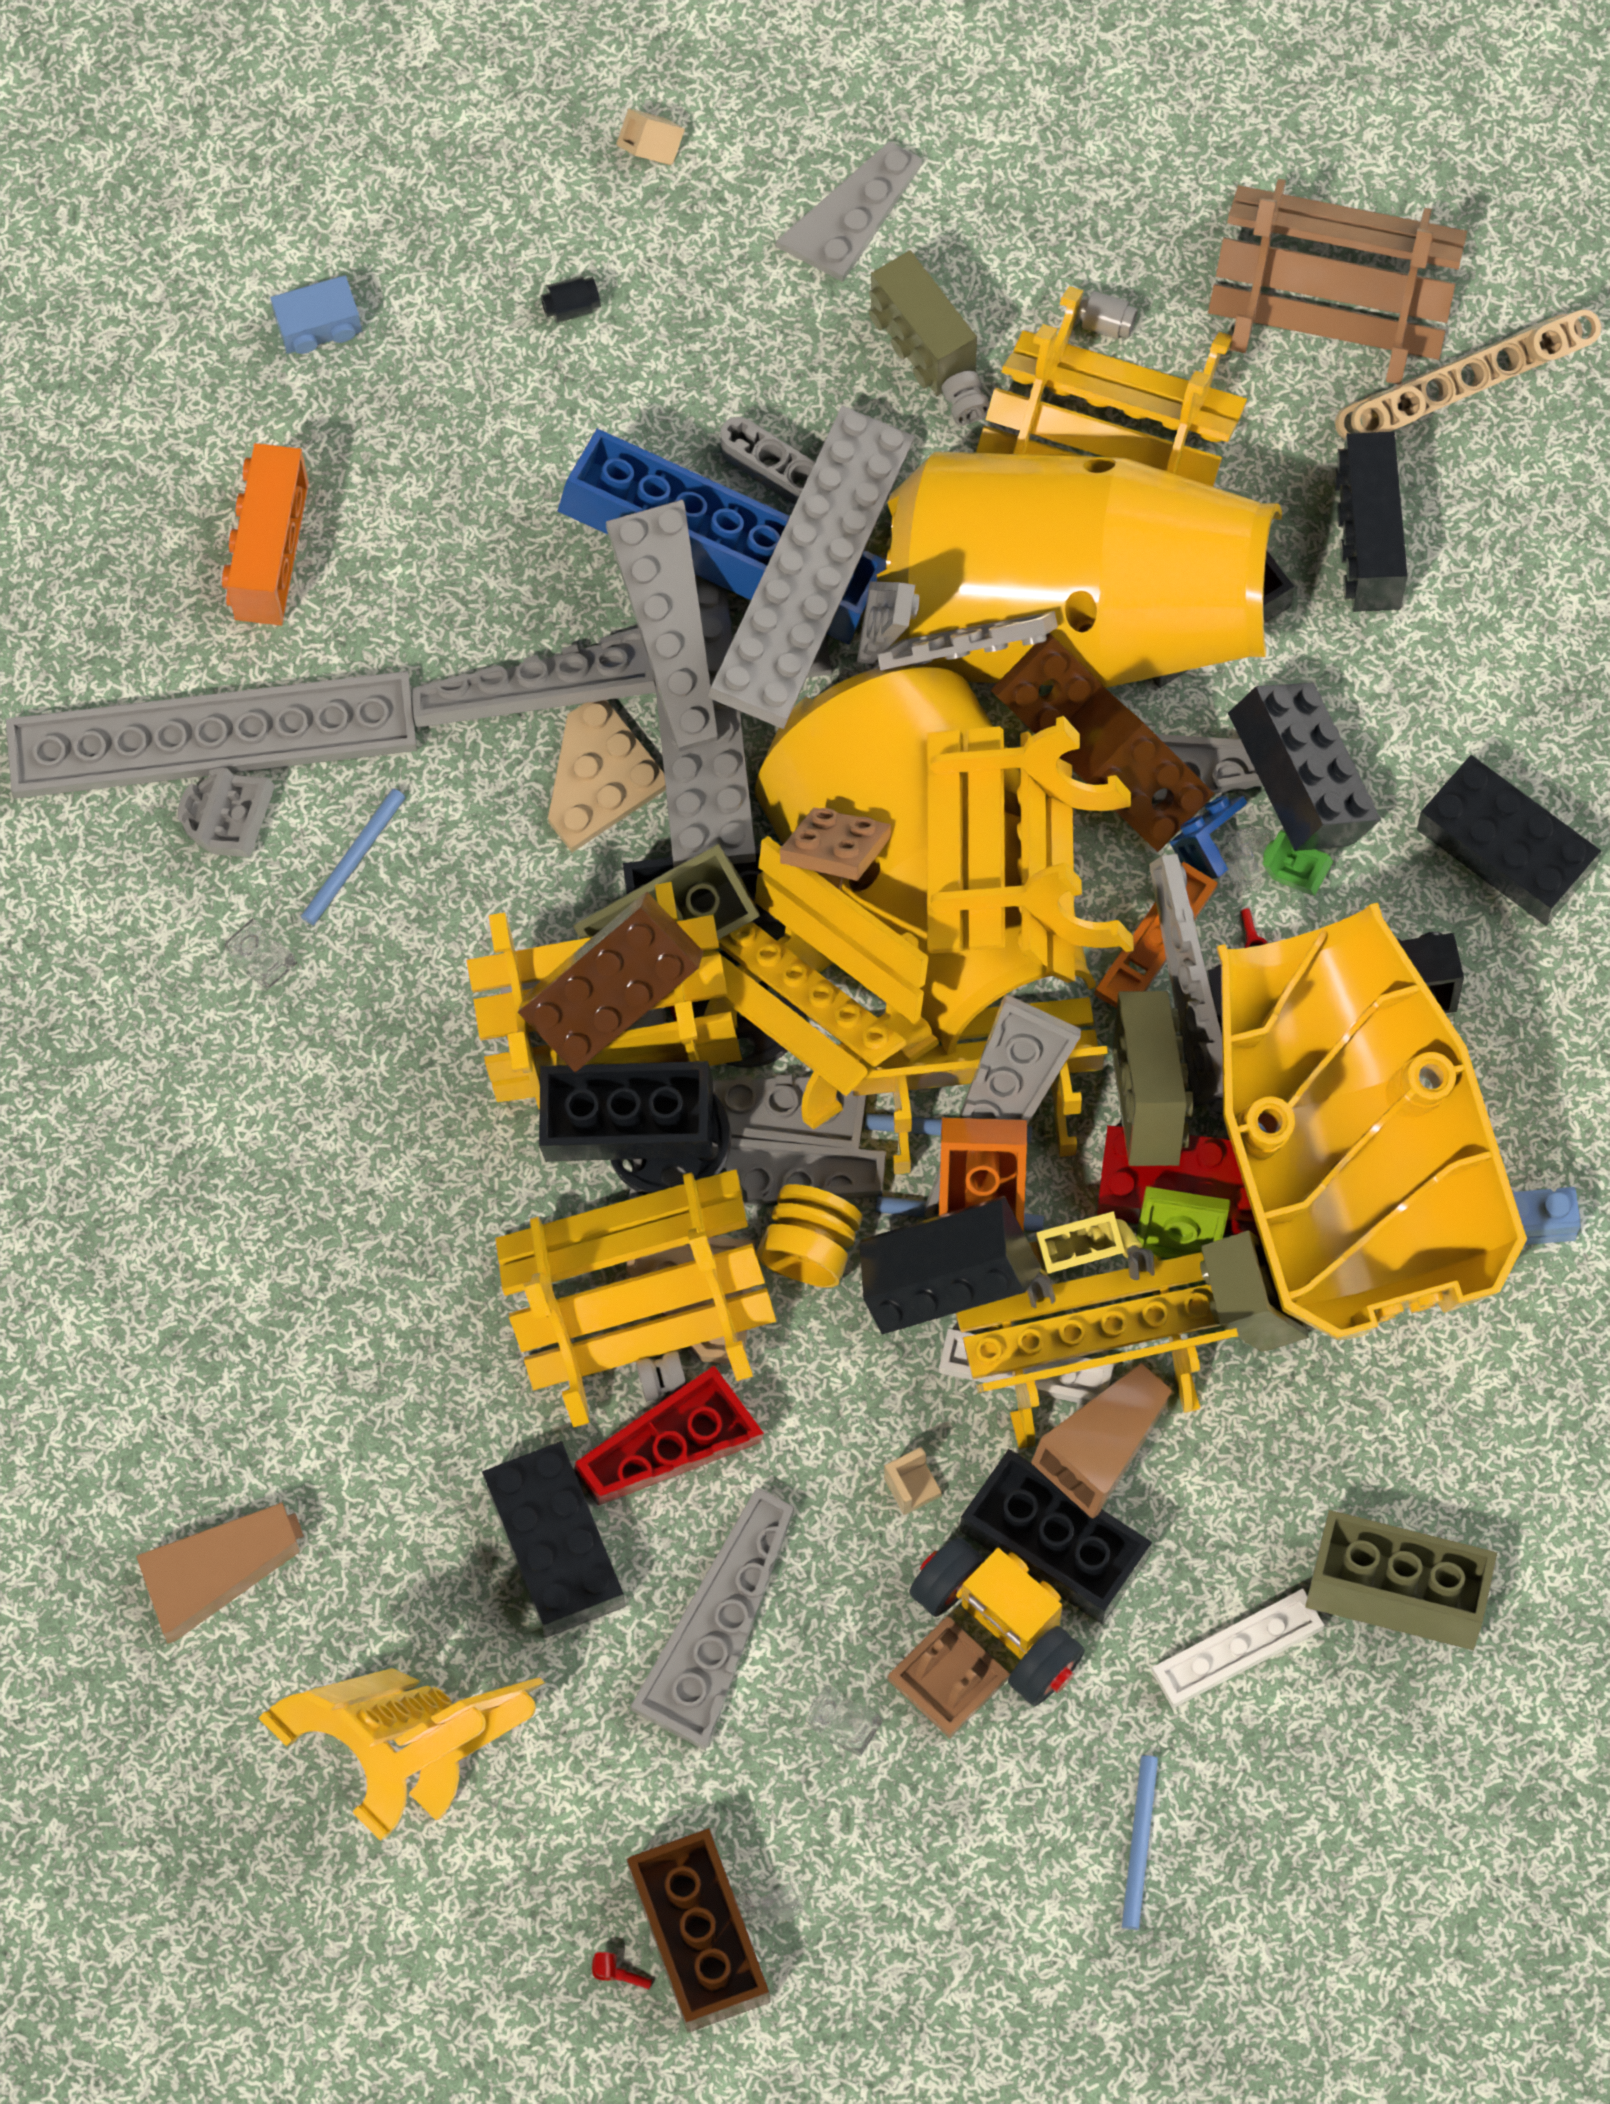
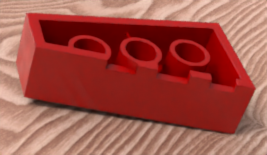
[574,1365,764,1506]

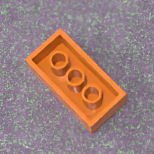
[222,443,309,626]
[939,1118,1027,1233]

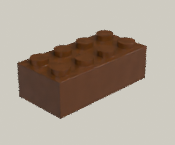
[518,891,704,1072]
[626,1828,770,2033]

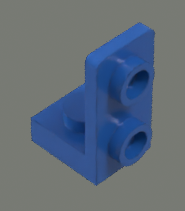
[1169,795,1247,879]

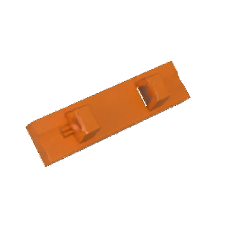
[1094,861,1218,1009]

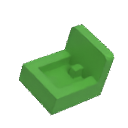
[1263,830,1333,896]

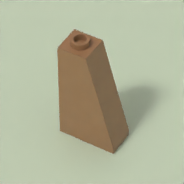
[1031,1363,1172,1519]
[136,1502,304,1644]

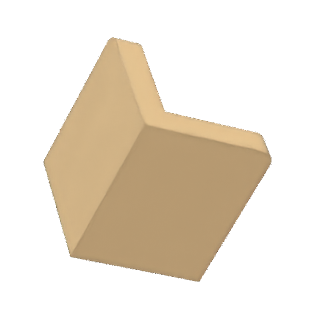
[616,108,685,165]
[884,1447,942,1515]

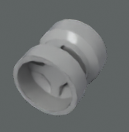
[941,371,990,426]
[636,1350,686,1402]

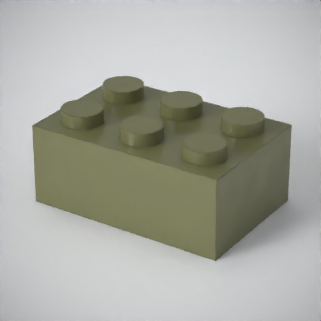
[869,250,977,396]
[1200,1230,1309,1352]

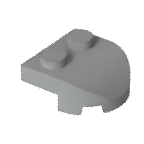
[178,767,275,857]

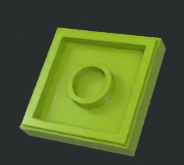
[1135,1186,1230,1259]

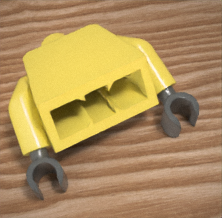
[1027,1211,1155,1308]

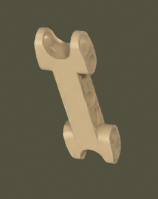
[1335,309,1601,439]

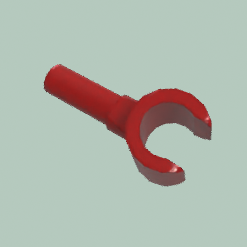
[1240,908,1268,948]
[592,1952,652,1990]

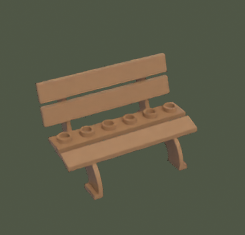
[1208,178,1467,384]

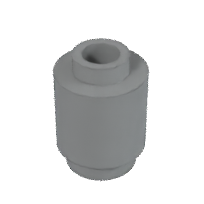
[1077,291,1138,339]

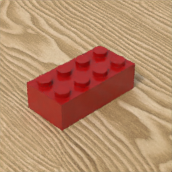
[1097,1125,1260,1238]

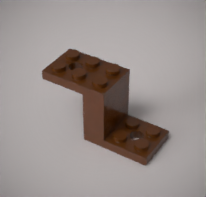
[991,633,1215,852]

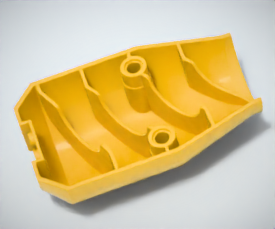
[877,451,1282,688]
[755,665,1096,1055]
[1216,902,1527,1340]

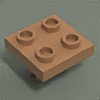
[780,807,891,891]
[887,1616,1010,1739]

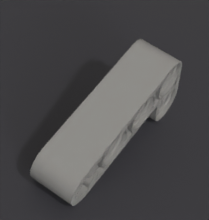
[720,417,815,505]

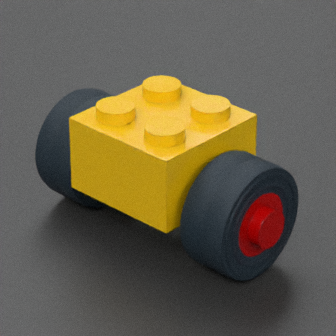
[909,1537,1085,1706]

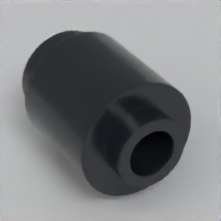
[540,275,601,323]

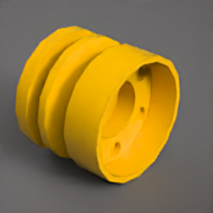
[757,1184,862,1288]

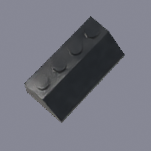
[859,1196,1041,1335]

